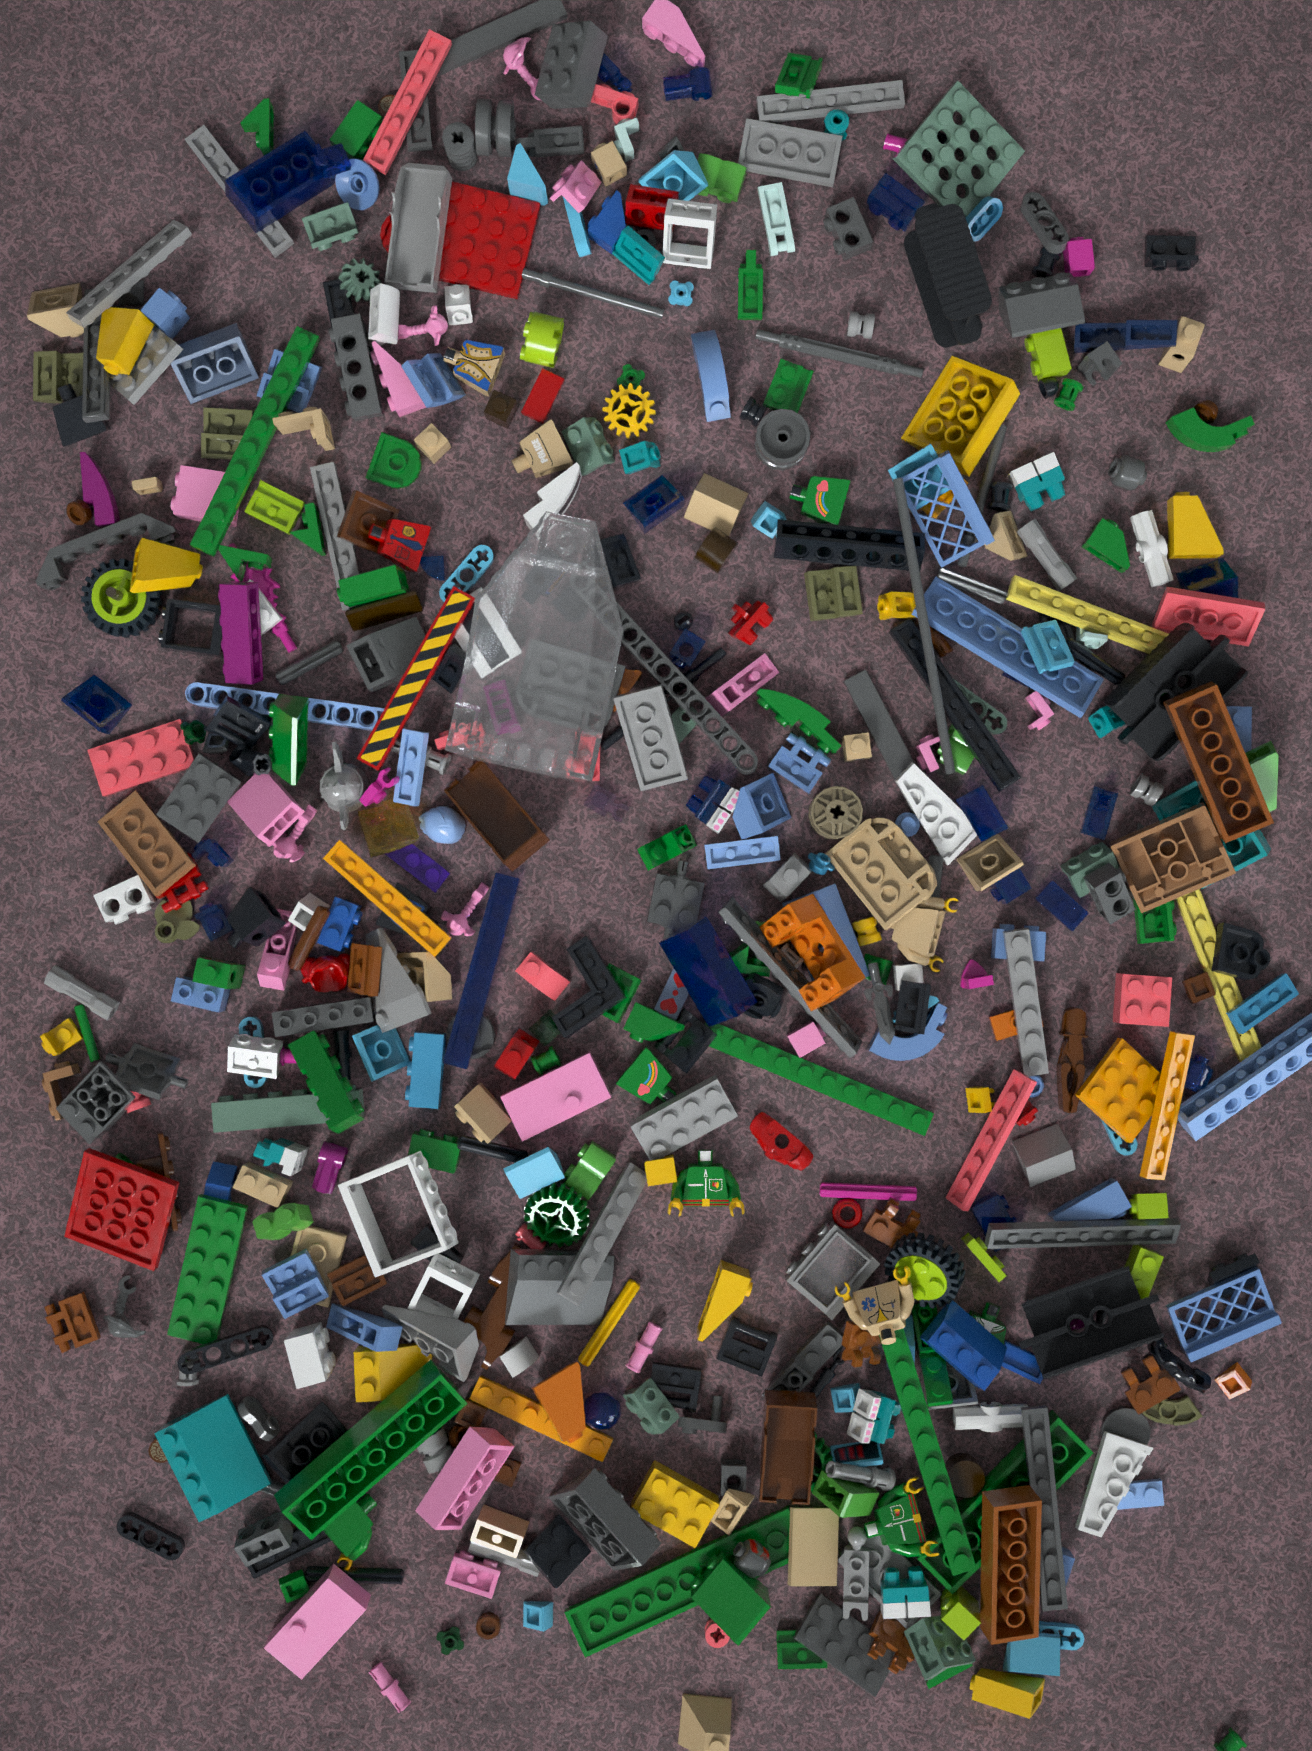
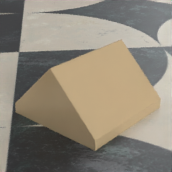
[684,473,749,536]
[957,833,1024,891]

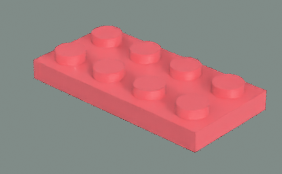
[1152,587,1265,647]
[87,719,195,797]

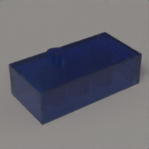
[225,131,336,233]
[659,916,757,1027]

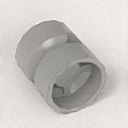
[417,1426,454,1474]

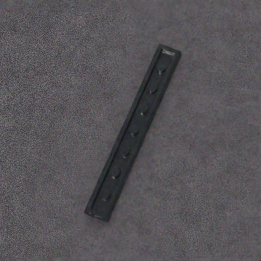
[889,618,1021,793]

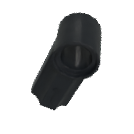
[229,744,272,776]

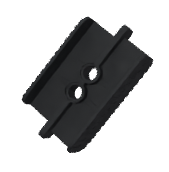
[904,203,992,348]
[1104,623,1248,761]
[1019,1266,1164,1379]

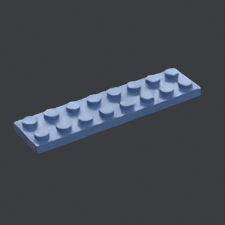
[911,576,1104,718]

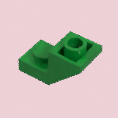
[637,824,697,871]

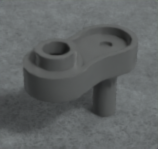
[238,1396,280,1441]
[677,1396,727,1435]

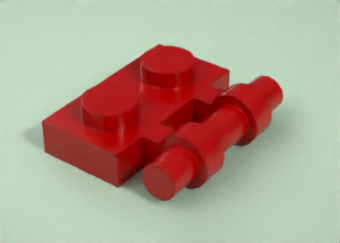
[156,852,209,913]

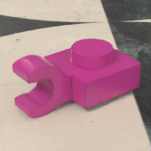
[359,767,400,807]

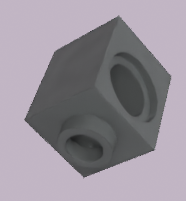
[720,1459,747,1496]

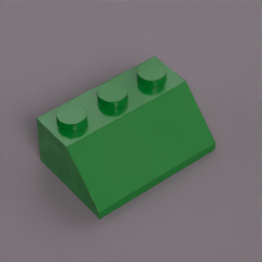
[269,694,309,786]

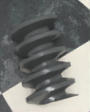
[442,122,478,171]

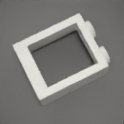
[663,199,717,269]
[408,1253,480,1319]

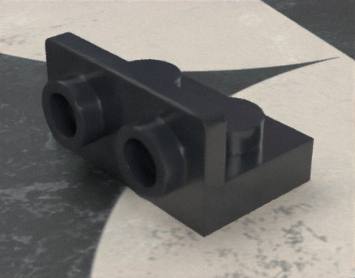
[1144,235,1199,271]
[590,533,641,592]

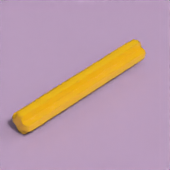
[578,1279,640,1367]

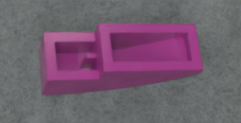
[80,452,120,529]

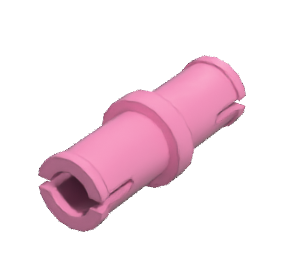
[626,1321,662,1373]
[368,1661,411,1713]

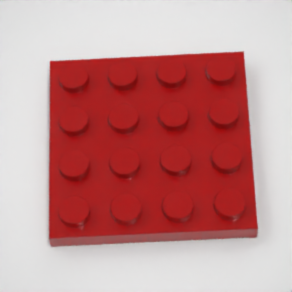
[439,181,541,300]
[64,1148,179,1271]

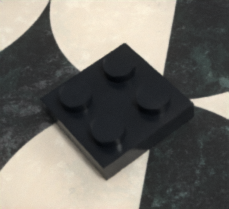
[522,1514,591,1588]

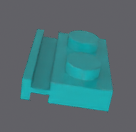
[612,226,665,285]

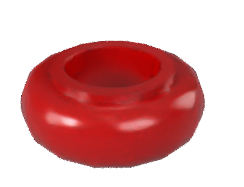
[832,1198,862,1228]

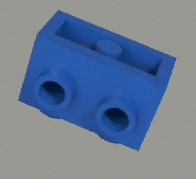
[317,897,363,952]

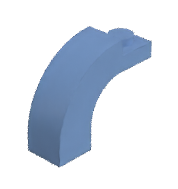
[691,330,731,422]
[867,1003,948,1061]

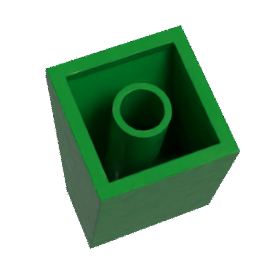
[690,1550,771,1646]

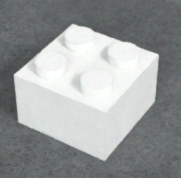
[284,1322,336,1389]

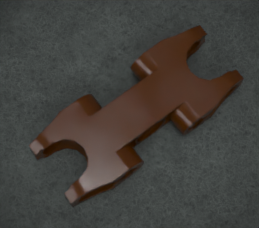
[463,1243,521,1370]

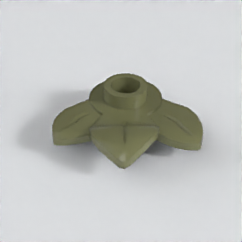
[155,900,200,943]

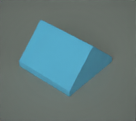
[507,143,548,206]
[638,150,708,201]
[888,443,951,511]
[352,1025,410,1082]
[503,1147,565,1199]
[1003,1633,1060,1676]

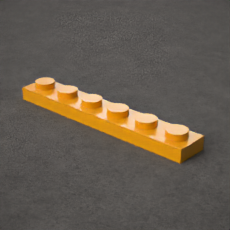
[323,840,452,957]
[1140,1031,1195,1180]
[469,1375,613,1462]

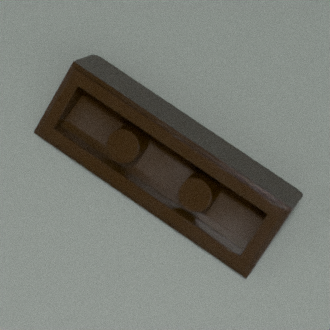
[345,590,423,632]

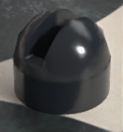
[1038,377,1059,399]
[674,611,693,631]

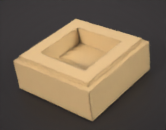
[132,477,163,495]

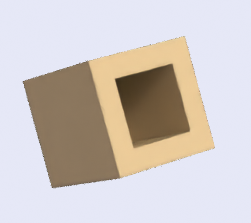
[591,141,627,187]
[414,423,451,464]
[841,732,872,762]

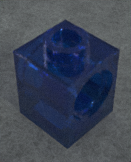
[669,628,706,669]
[990,868,1032,904]

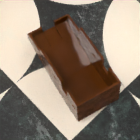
[444,758,550,872]
[759,1390,817,1505]

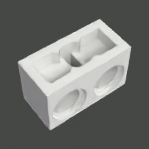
[93,875,157,925]

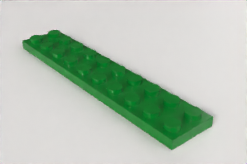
[564,1506,790,1658]

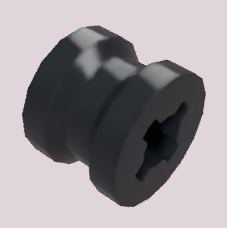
[739,396,768,428]

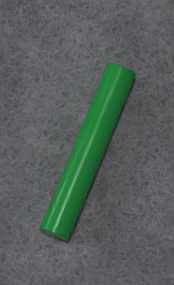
[74,1004,100,1062]

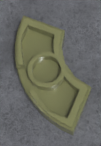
[1142,1395,1203,1426]

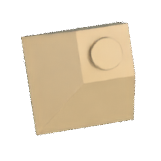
[27,283,84,337]
[397,952,452,1002]
[678,1694,732,1751]

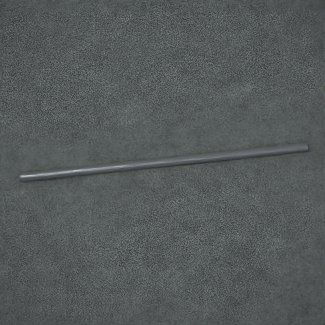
[893,478,956,774]

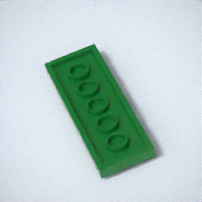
[167,1194,248,1344]

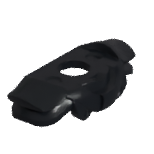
[1147,1338,1211,1394]

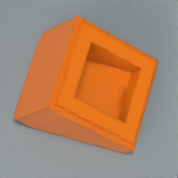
[1214,1362,1252,1399]

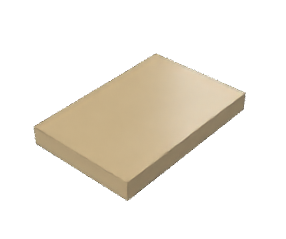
[291,1225,348,1307]
[788,1507,839,1586]

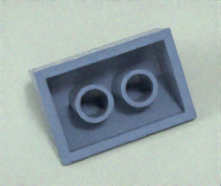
[171,323,259,404]

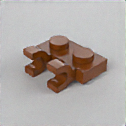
[863,1197,921,1248]
[841,1321,881,1367]
[1121,1355,1181,1415]
[867,1611,915,1674]

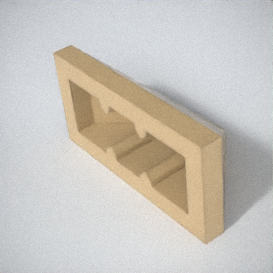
[985,511,1027,561]

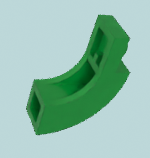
[1165,408,1255,452]

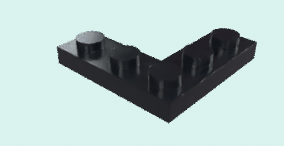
[552,936,627,1039]

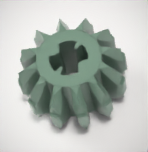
[339,258,381,302]

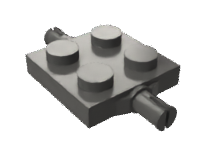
[646,860,705,944]
[105,1043,189,1100]

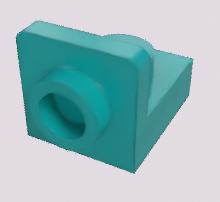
[619,441,661,475]
[1088,706,1127,738]

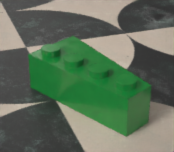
[288,1030,365,1134]

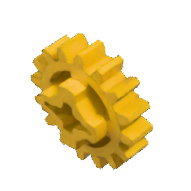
[602,383,656,439]

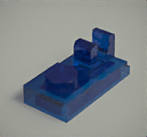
[1080,786,1118,840]

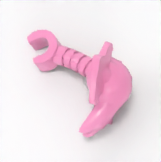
[503,37,540,100]
[398,305,448,346]
[267,805,317,862]
[441,882,489,936]

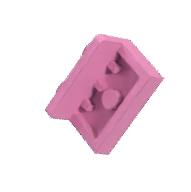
[550,160,602,213]
[445,1551,501,1599]

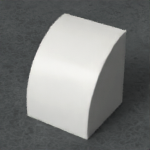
[288,893,330,931]
[893,963,924,991]
[500,1336,539,1378]

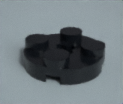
[734,973,784,1019]

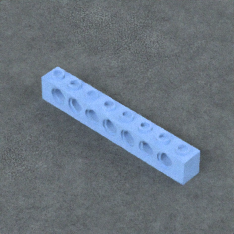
[1178,1013,1312,1141]

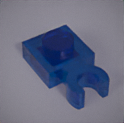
[598,53,632,92]

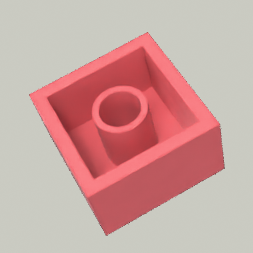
[1113,973,1172,1027]

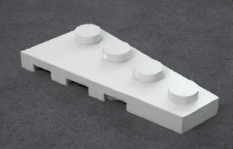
[895,762,982,865]
[1075,1431,1153,1537]

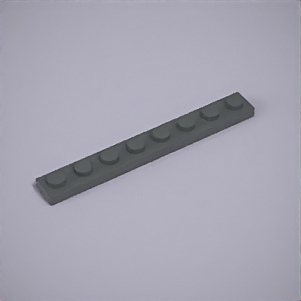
[718,897,863,1058]
[985,1218,1181,1249]
[1021,1405,1068,1611]

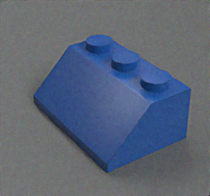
[919,1300,1007,1391]

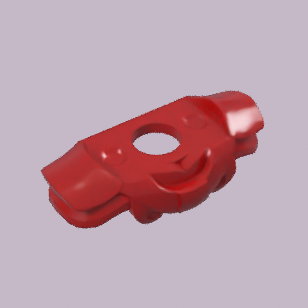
[750,1112,813,1171]

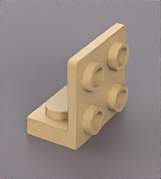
[272,407,335,451]

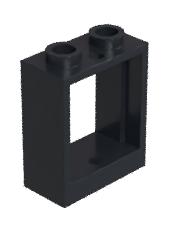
[158,598,224,658]

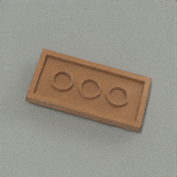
[98,790,196,897]

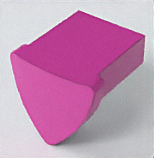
[960,959,994,989]

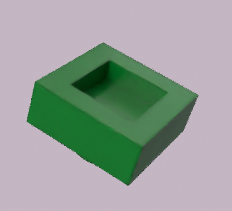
[278,1569,310,1603]

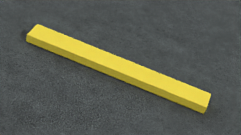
[1006,575,1169,654]
[1176,889,1262,1063]

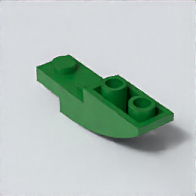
[756,689,842,754]
[911,1303,953,1407]

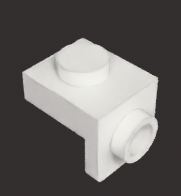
[444,284,473,325]

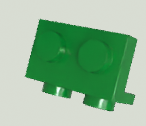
[1133,898,1177,944]

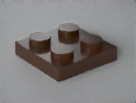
[337,490,400,556]

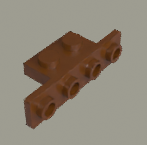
[135,1131,182,1231]

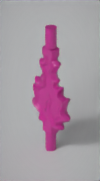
[228,543,297,653]

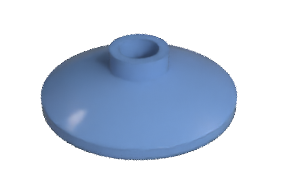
[335,158,379,210]

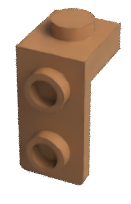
[42,1061,81,1121]

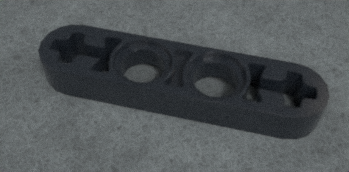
[177,1325,273,1375]

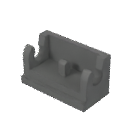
[1076,341,1123,385]

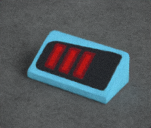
[830,1441,883,1467]

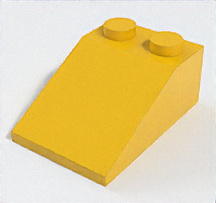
[697,1260,753,1342]
[353,1343,432,1402]

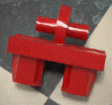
[728,600,774,645]

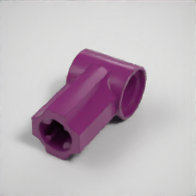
[311,1141,348,1194]

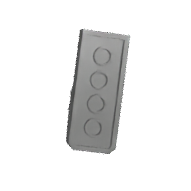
[385,163,452,293]

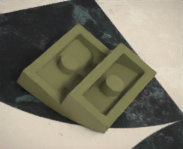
[33,351,83,404]
[201,407,254,460]
[804,566,863,621]

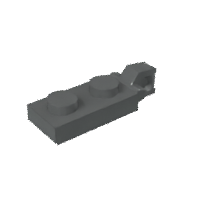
[516,126,584,158]

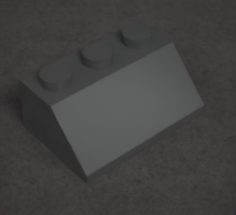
[999,272,1085,338]

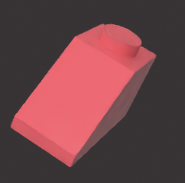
[515,951,570,1001]

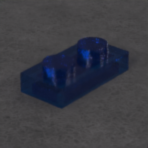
[1034,880,1089,931]

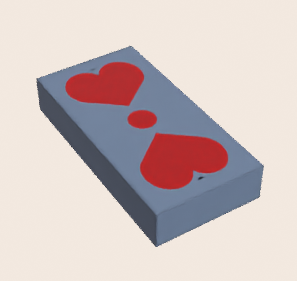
[654,965,697,1020]

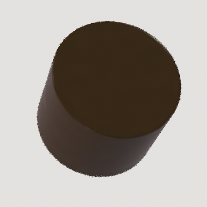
[694,527,739,574]
[945,1453,985,1498]

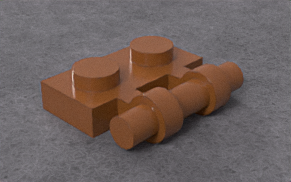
[44,1291,101,1353]

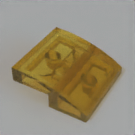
[358,799,419,858]

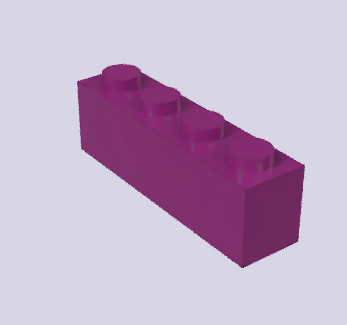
[218,581,263,685]

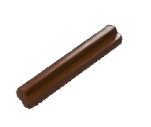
[288,905,330,971]

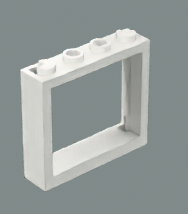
[338,1151,459,1277]

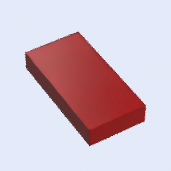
[521,368,565,424]

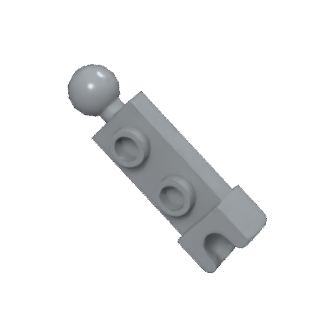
[843,1526,870,1621]

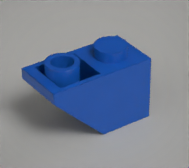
[587,190,626,254]

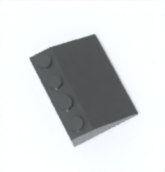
[505,1249,614,1325]
[549,1468,661,1571]

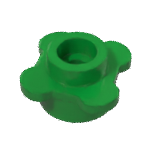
[617,364,645,390]

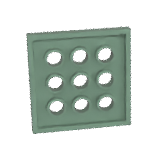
[893,81,1025,218]

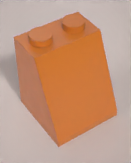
[532,1362,586,1443]

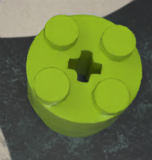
[520,312,564,368]

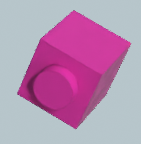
[1063,237,1095,277]

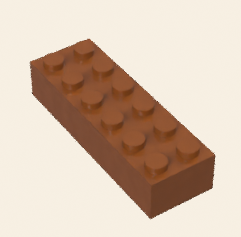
[1163,681,1274,843]
[980,1485,1042,1645]

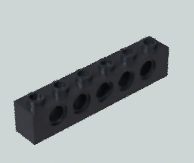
[774,519,925,571]

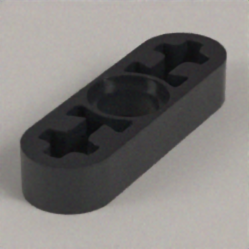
[117,1512,185,1560]

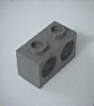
[823,197,873,261]
[1083,862,1135,925]
[234,1511,294,1567]

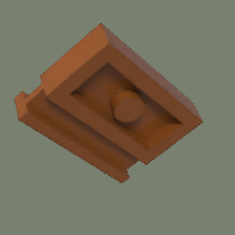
[347,943,382,996]

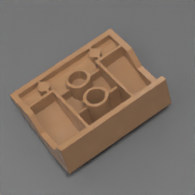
[1110,802,1236,913]

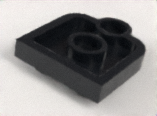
[1212,922,1270,980]

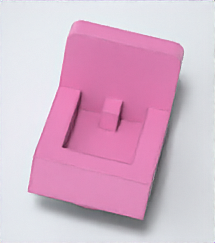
[1025,691,1054,730]
[915,734,940,774]

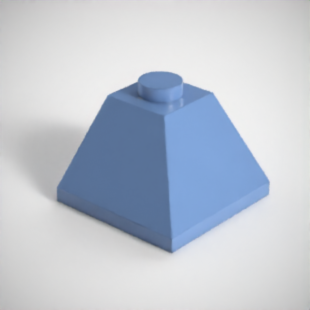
[733,773,791,839]

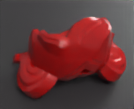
[300,953,350,992]

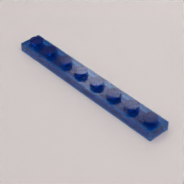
[443,873,520,1069]

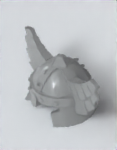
[320,742,370,830]

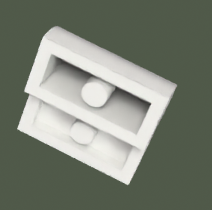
[368,283,400,347]

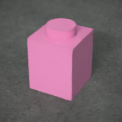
[786,1021,826,1058]

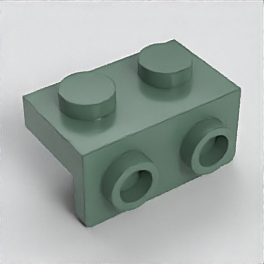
[302,201,359,251]
[561,417,615,476]
[1060,842,1119,898]
[622,1378,679,1434]

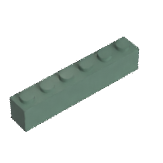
[211,1084,365,1133]

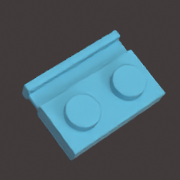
[1021,620,1075,674]

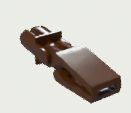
[1056,1007,1088,1113]

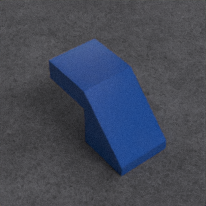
[204,1161,238,1201]

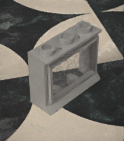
[785,1221,880,1320]

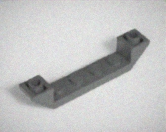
[36,513,181,591]

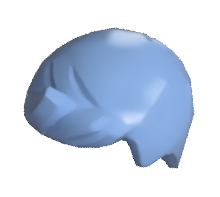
[419,806,466,844]

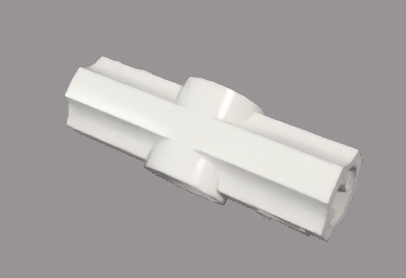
[1130,510,1173,587]
[952,1402,1028,1432]

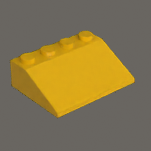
[901,356,1020,477]

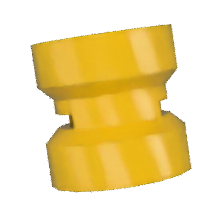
[852,916,882,946]

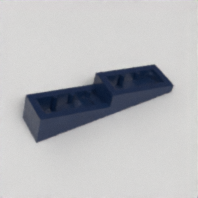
[1074,320,1178,353]

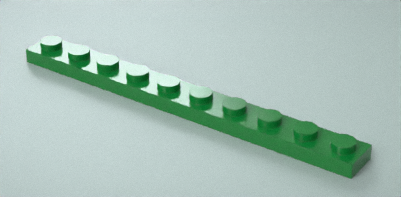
[190,326,320,557]
[705,1019,934,1136]
[879,1329,977,1576]

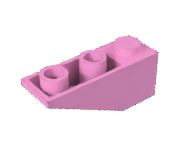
[642,0,705,69]
[370,341,426,417]
[257,909,297,991]

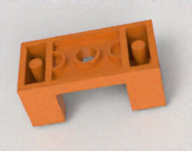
[759,894,866,1011]

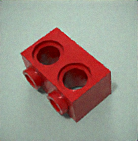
[625,184,679,232]

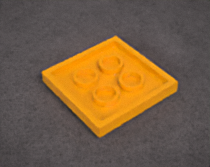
[1075,1038,1161,1143]

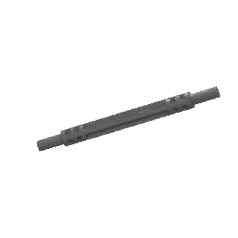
[755,329,924,378]

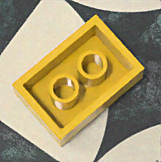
[630,1460,720,1548]

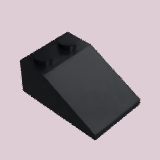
[261,1401,348,1484]

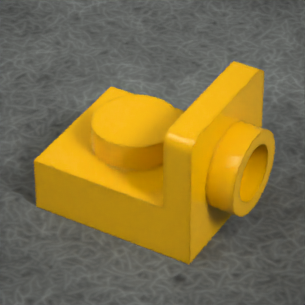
[877,592,916,620]
[40,1018,83,1056]

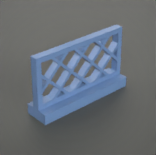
[901,450,995,568]
[1166,1266,1282,1362]

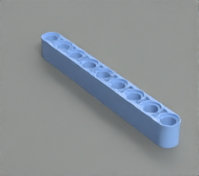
[185,682,404,731]

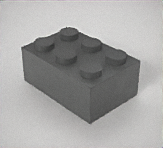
[535,21,608,109]
[156,752,241,843]

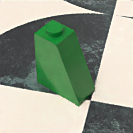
[337,565,410,607]

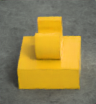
[965,1087,996,1113]

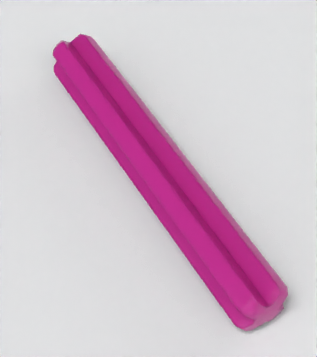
[819,1182,917,1201]

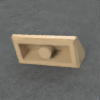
[711,1489,755,1535]

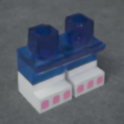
[686,776,740,834]

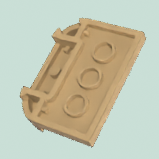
[825,818,937,931]

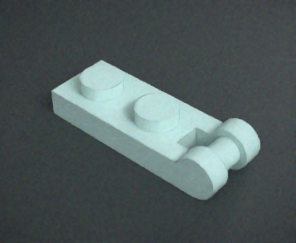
[758,182,795,256]

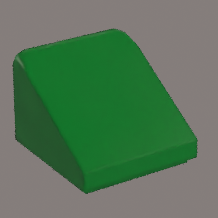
[864,953,893,985]

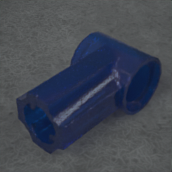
[663,67,713,101]

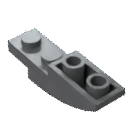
[762,1320,843,1397]

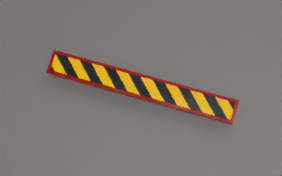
[357,586,476,771]

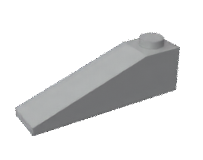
[365,927,432,1033]
[382,1305,479,1382]

